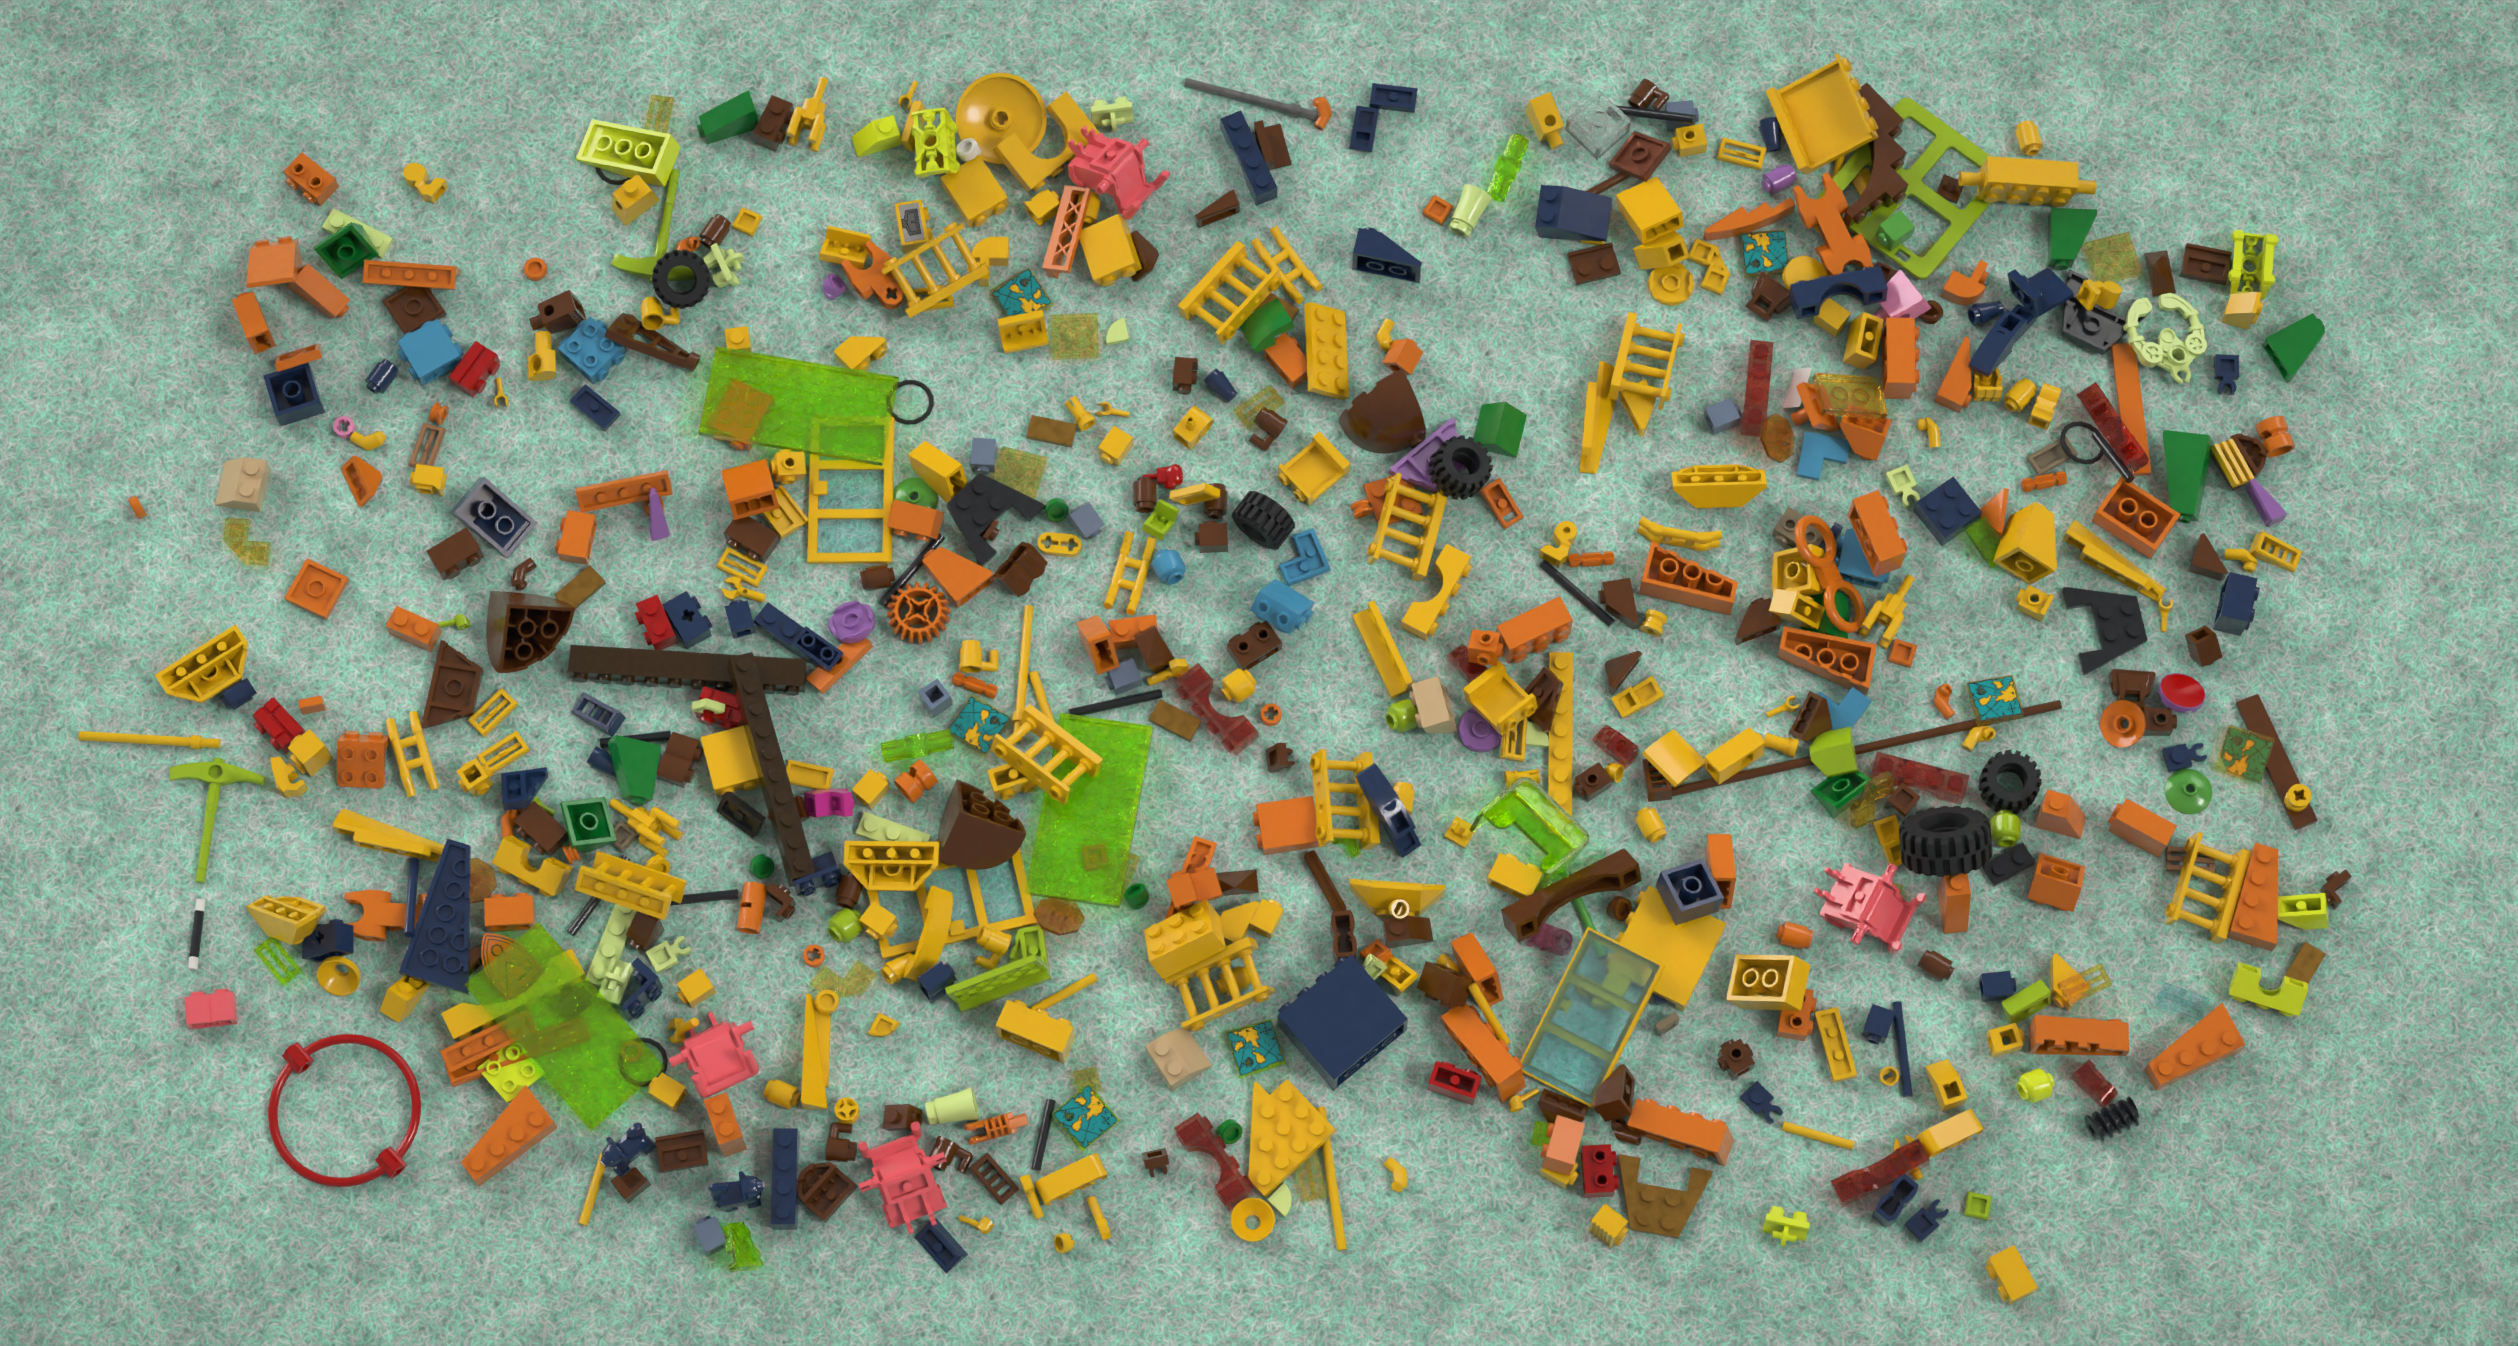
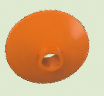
[2100,700,2146,748]

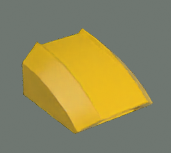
[1772,544,1825,598]

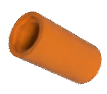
[736,882,767,934]

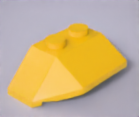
[1671,464,1767,509]
[155,624,249,704]
[843,841,940,891]
[1349,878,1445,918]
[246,895,327,945]

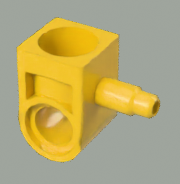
[1173,406,1214,450]

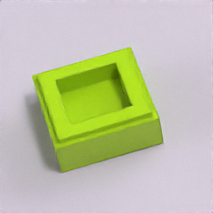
[1963,1191,1992,1221]

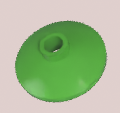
[893,478,938,509]
[2165,769,2212,814]

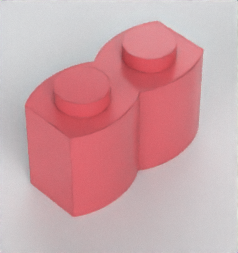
[185,989,238,1030]

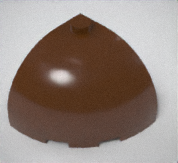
[1338,369,1426,454]
[486,591,575,673]
[937,779,1026,870]

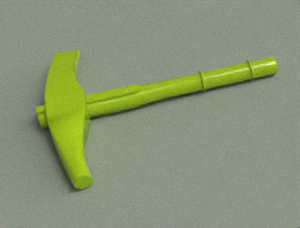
[611,169,695,284]
[169,757,266,883]

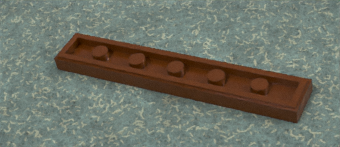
[2235,694,2318,830]

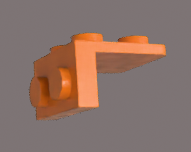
[337,731,390,789]

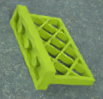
[945,954,1052,1013]

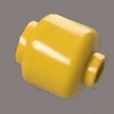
[1221,669,1257,704]

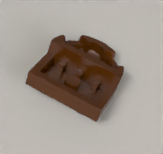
[2211,433,2267,491]
[797,1162,858,1223]

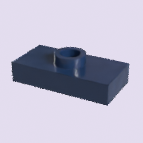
[1370,83,1418,113]
[570,384,621,431]

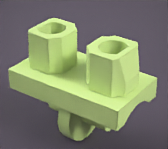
[1091,97,1134,132]
[703,243,744,288]
[597,957,634,1006]

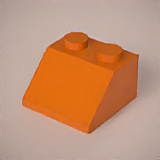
[2027,852,2085,912]

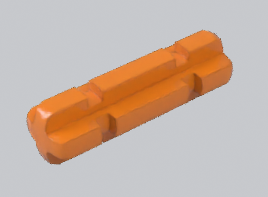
[2021,471,2067,492]
[1568,551,1614,568]
[952,672,998,699]

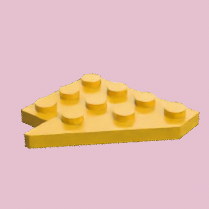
[1248,1079,1337,1198]

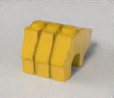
[1972,367,2003,402]
[270,756,309,798]

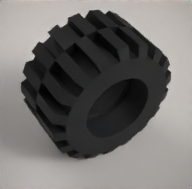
[652,249,711,309]
[1428,435,1493,500]
[1231,491,1295,550]
[1978,750,2042,814]

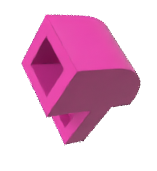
[803,788,854,818]

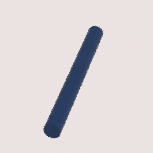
[404,857,419,938]
[1892,1001,1913,1097]

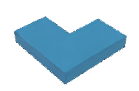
[1796,431,1850,481]
[1279,528,1331,587]
[1817,687,1873,730]

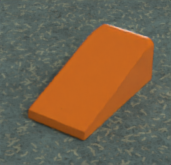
[1479,478,1524,529]

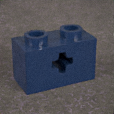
[662,591,713,649]
[302,919,354,962]

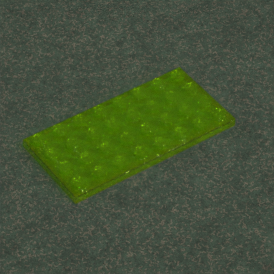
[698,346,899,466]
[1025,713,1154,908]
[464,922,665,1131]

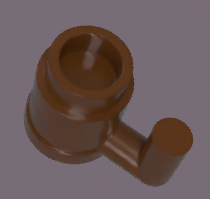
[1628,79,1670,110]
[1248,407,1288,451]
[825,1122,857,1162]
[929,1136,973,1174]

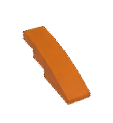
[1703,197,1796,241]
[1165,836,1217,919]

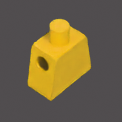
[1525,92,1564,150]
[612,175,660,226]

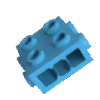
[558,316,626,384]
[397,319,464,386]
[1834,528,1890,590]
[1250,579,1315,634]

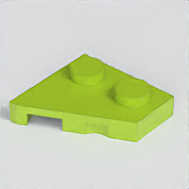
[1008,925,1050,972]

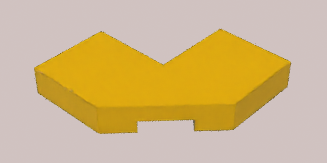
[1687,238,1730,296]

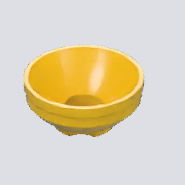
[316,956,361,996]
[1230,1197,1275,1242]

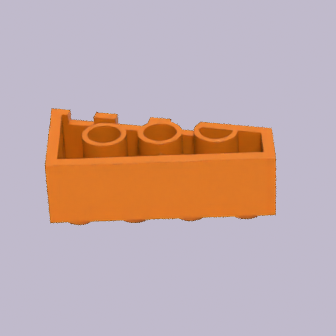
[1639,541,1738,615]
[1777,626,1877,695]
[2227,842,2279,951]
[2145,1002,2246,1091]
[1441,1003,1526,1104]
[2029,1015,2129,1056]
[461,1085,557,1186]
[1627,1098,1734,1166]

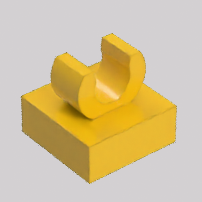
[1444,816,1477,849]

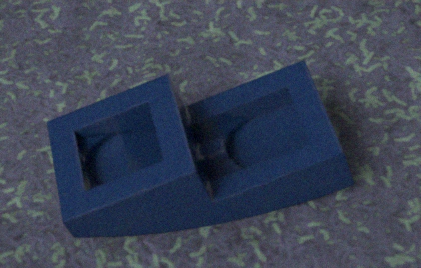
[1349,106,1379,152]

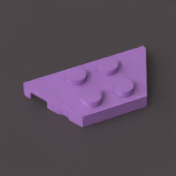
[1388,417,1466,493]

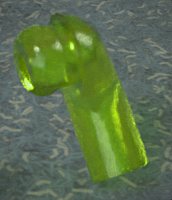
[1331,838,1362,859]

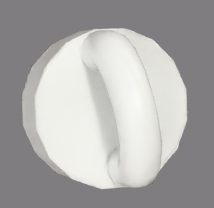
[956,138,981,162]

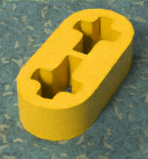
[1037,532,1082,557]

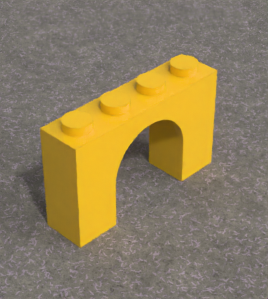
[993,91,1100,192]

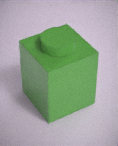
[1876,210,1915,252]

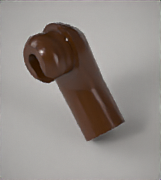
[511,557,537,591]
[1611,1117,1642,1146]

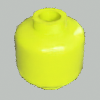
[2016,1068,2055,1103]

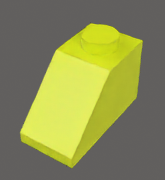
[851,115,902,158]
[2278,893,2329,930]

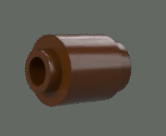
[699,214,731,249]
[1133,477,1157,513]
[1203,483,1228,519]
[860,564,896,591]
[834,872,863,909]
[1917,949,1955,982]

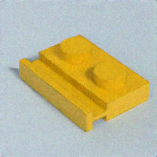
[760,485,809,540]

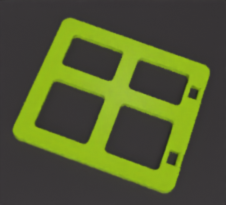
[1817,98,1991,280]

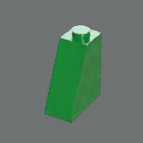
[697,91,758,144]
[2048,208,2097,270]
[2262,313,2325,383]
[608,735,661,806]

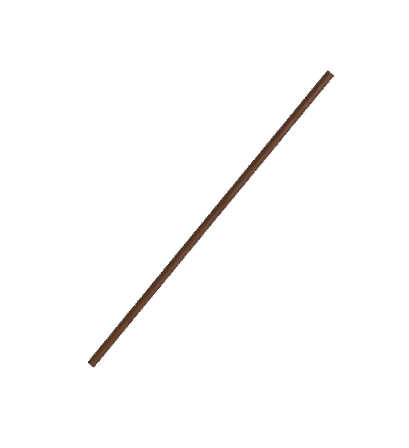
[1671,700,2062,797]

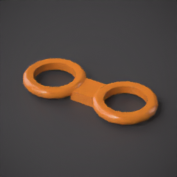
[1794,515,1865,633]

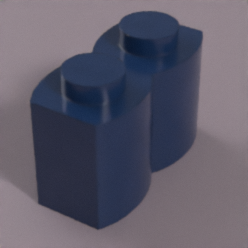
[917,961,957,1004]
[1872,1174,1919,1228]

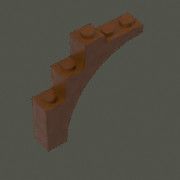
[1843,83,1909,227]

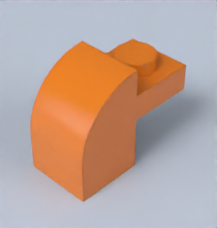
[1940,260,1989,305]

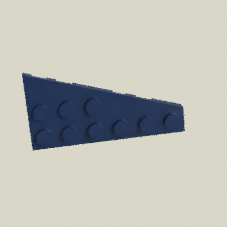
[399,839,471,995]

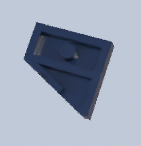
[501,767,548,811]

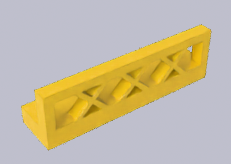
[1352,600,1413,699]

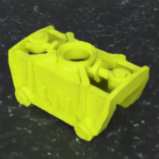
[912,108,961,179]
[2228,230,2278,300]

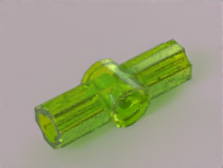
[1487,133,1529,202]
[880,729,955,763]

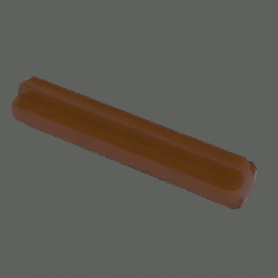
[1304,850,1346,911]

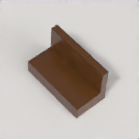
[1254,120,1292,170]

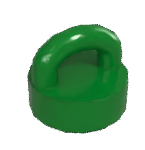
[1044,498,1069,522]
[749,854,774,879]
[1124,883,1149,910]
[1216,1119,1243,1144]

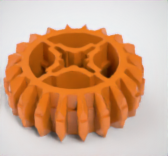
[887,581,951,645]

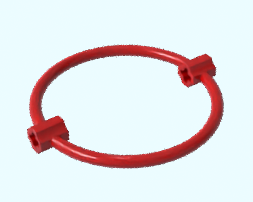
[268,1034,421,1187]

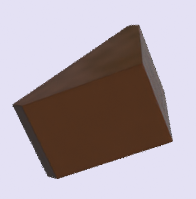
[2188,533,2228,581]

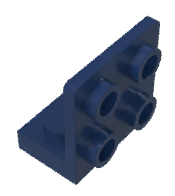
[2007,268,2074,318]
[793,851,841,897]
[621,957,663,1022]

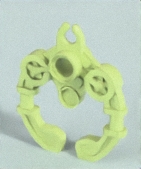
[2123,293,2207,384]

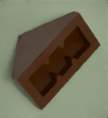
[1131,231,1159,282]
[2144,250,2176,296]
[1134,625,1175,674]
[1605,651,1642,695]
[1789,691,1833,742]
[1217,869,1259,896]
[1538,1088,1589,1124]

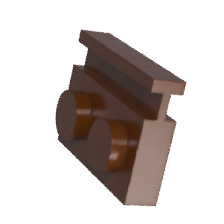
[1567,242,1621,285]
[2180,243,2232,285]
[655,1129,709,1173]

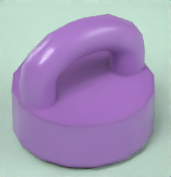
[823,274,846,300]

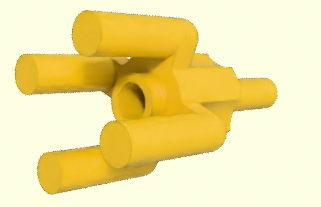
[786,77,828,153]
[1858,574,1915,650]
[609,798,683,858]

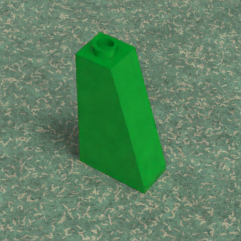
[2163,430,2213,523]

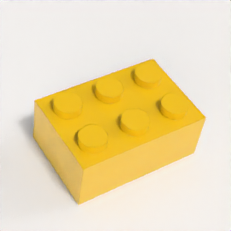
[1144,899,1226,979]
[1726,954,1810,1011]
[995,999,1075,1064]

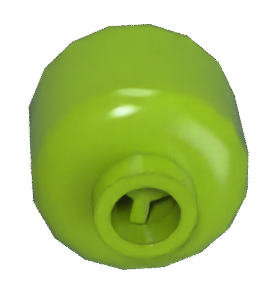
[1385,699,1419,733]
[1990,810,2022,847]
[827,908,863,943]

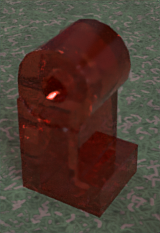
[1447,644,1488,684]
[1592,725,1639,770]
[2071,1059,2118,1107]

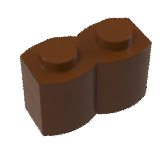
[993,542,1048,597]
[656,732,703,788]
[1330,910,1357,963]

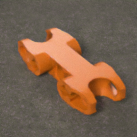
[1793,172,1874,276]
[344,889,427,942]

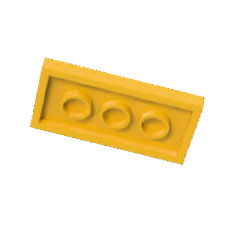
[1304,302,1349,400]

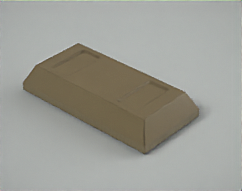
[2026,436,2078,476]

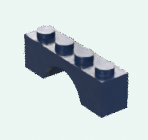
[1220,110,1277,206]
[1789,266,1888,319]
[771,1128,800,1230]

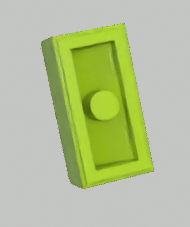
[2002,980,2051,1024]

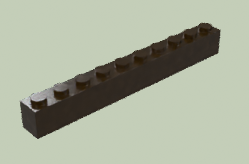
[568,645,807,696]
[727,652,815,887]

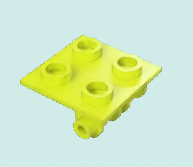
[477,1043,546,1104]

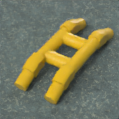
[1251,225,1323,304]
[1637,516,1722,552]
[1103,531,1157,615]
[386,711,440,797]

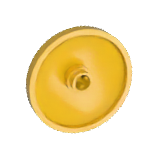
[955,73,1047,165]

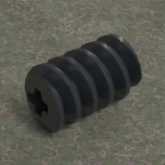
[2084,1096,2139,1142]

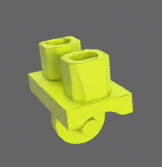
[1762,1206,1810,1247]

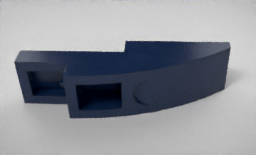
[1968,304,2037,377]
[754,602,844,672]
[1355,763,1422,858]

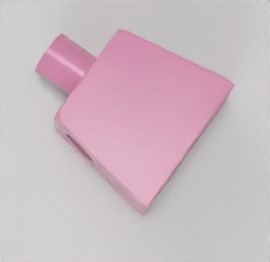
[1873,269,1931,324]

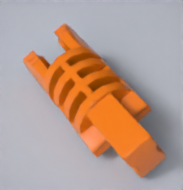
[964,1112,1028,1145]

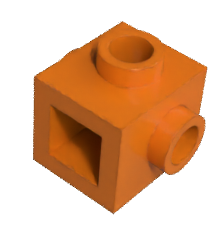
[1467,629,1505,666]

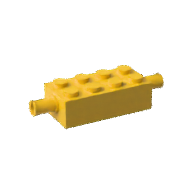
[1958,156,2097,207]

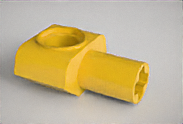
[528,331,556,381]

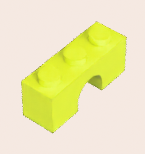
[2229,962,2308,1017]

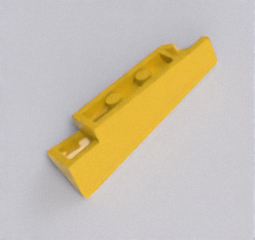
[1579,361,1616,474]
[2063,520,2166,603]
[332,808,445,863]
[801,994,831,1110]

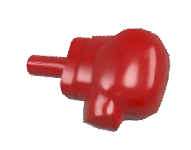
[1143,464,1183,490]

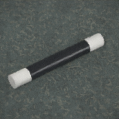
[188,899,206,970]

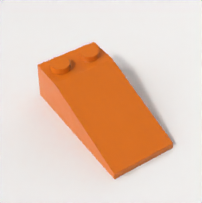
[246,236,302,288]

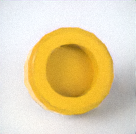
[645,854,670,874]
[814,989,839,1015]

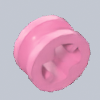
[333,416,355,439]

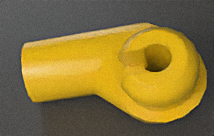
[350,431,386,451]
[2225,548,2258,573]
[1961,726,1996,752]

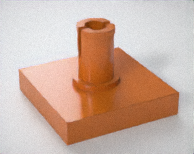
[1791,382,1841,432]

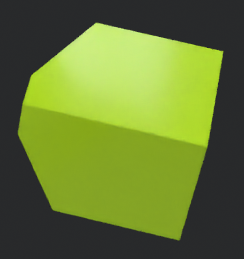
[1809,727,1858,778]

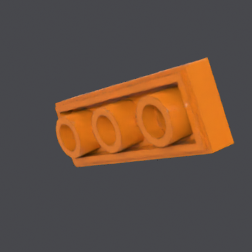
[806,638,873,694]

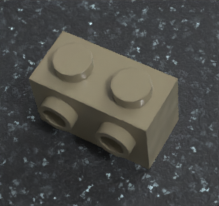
[1772,507,1824,548]

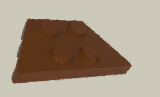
[421,640,483,729]

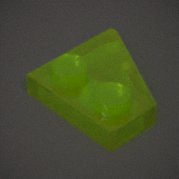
[723,1222,764,1272]

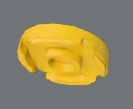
[1782,256,1827,290]
[1648,263,1694,306]

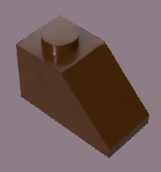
[1598,578,1639,629]
[1735,598,1782,645]
[626,911,665,952]
[1382,916,1434,949]
[1593,1064,1635,1122]

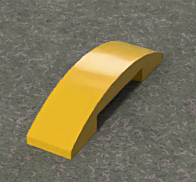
[903,885,953,983]

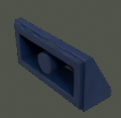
[915,1219,968,1273]

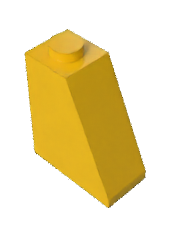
[908,441,968,503]

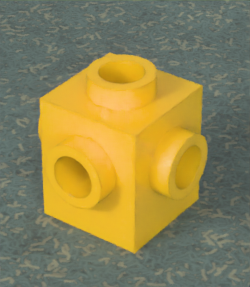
[769,449,806,485]
[456,758,494,797]

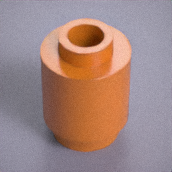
[1776,921,1813,950]

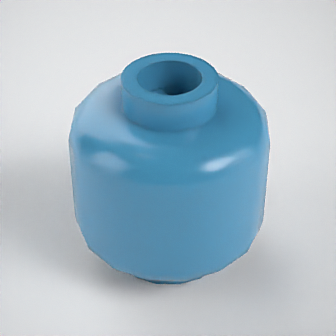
[1151,549,1186,585]

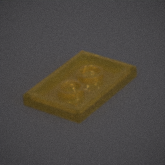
[1812,373,1888,419]

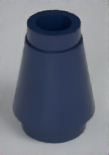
[1758,117,1781,152]
[1967,301,2004,326]
[1204,368,1238,403]
[587,746,617,778]

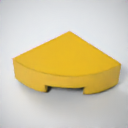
[868,1012,900,1037]

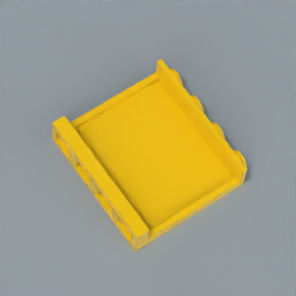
[1766,53,1878,175]
[1604,886,1727,1011]

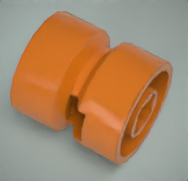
[2255,415,2295,458]
[893,759,938,804]

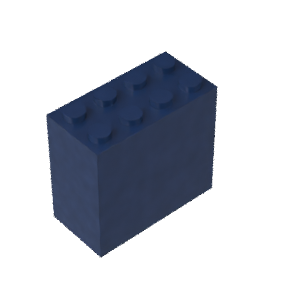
[1277,954,1408,1091]

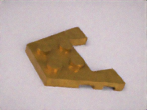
[1618,1154,1713,1239]

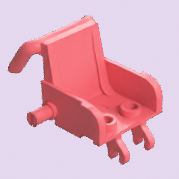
[1068,126,1170,220]
[1814,863,1926,954]
[668,1011,759,1098]
[858,1122,947,1235]

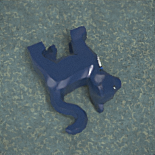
[600,1122,656,1177]
[708,1171,764,1212]

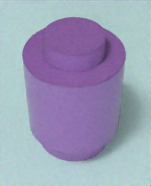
[1761,164,1797,195]

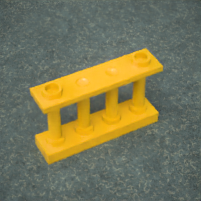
[881,222,990,318]
[1178,241,1282,345]
[1608,312,1685,410]
[1366,473,1448,582]
[991,704,1103,805]
[1310,749,1380,850]
[2165,832,2251,944]
[574,851,687,920]
[1164,937,1275,1032]

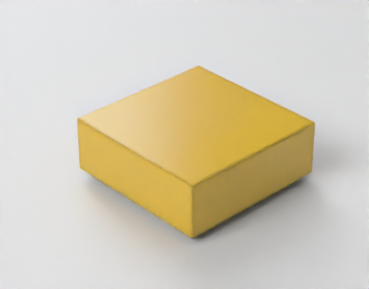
[732,207,763,237]

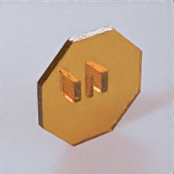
[1760,413,1795,463]
[470,858,497,904]
[1033,897,1085,936]

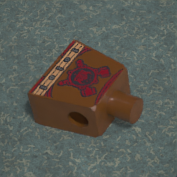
[529,290,587,334]

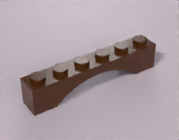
[1501,848,1642,942]

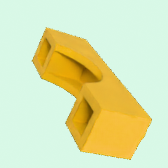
[1401,543,1472,641]

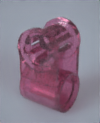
[1525,923,1573,956]

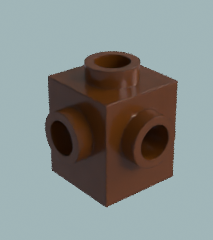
[1717,1038,1755,1080]

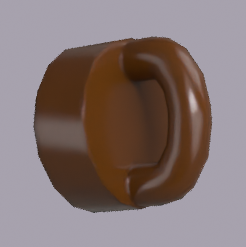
[1918,300,1943,324]
[1606,896,1632,921]

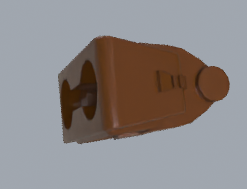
[1745,272,1792,322]
[2108,669,2156,710]

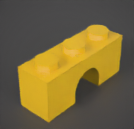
[492,835,573,897]

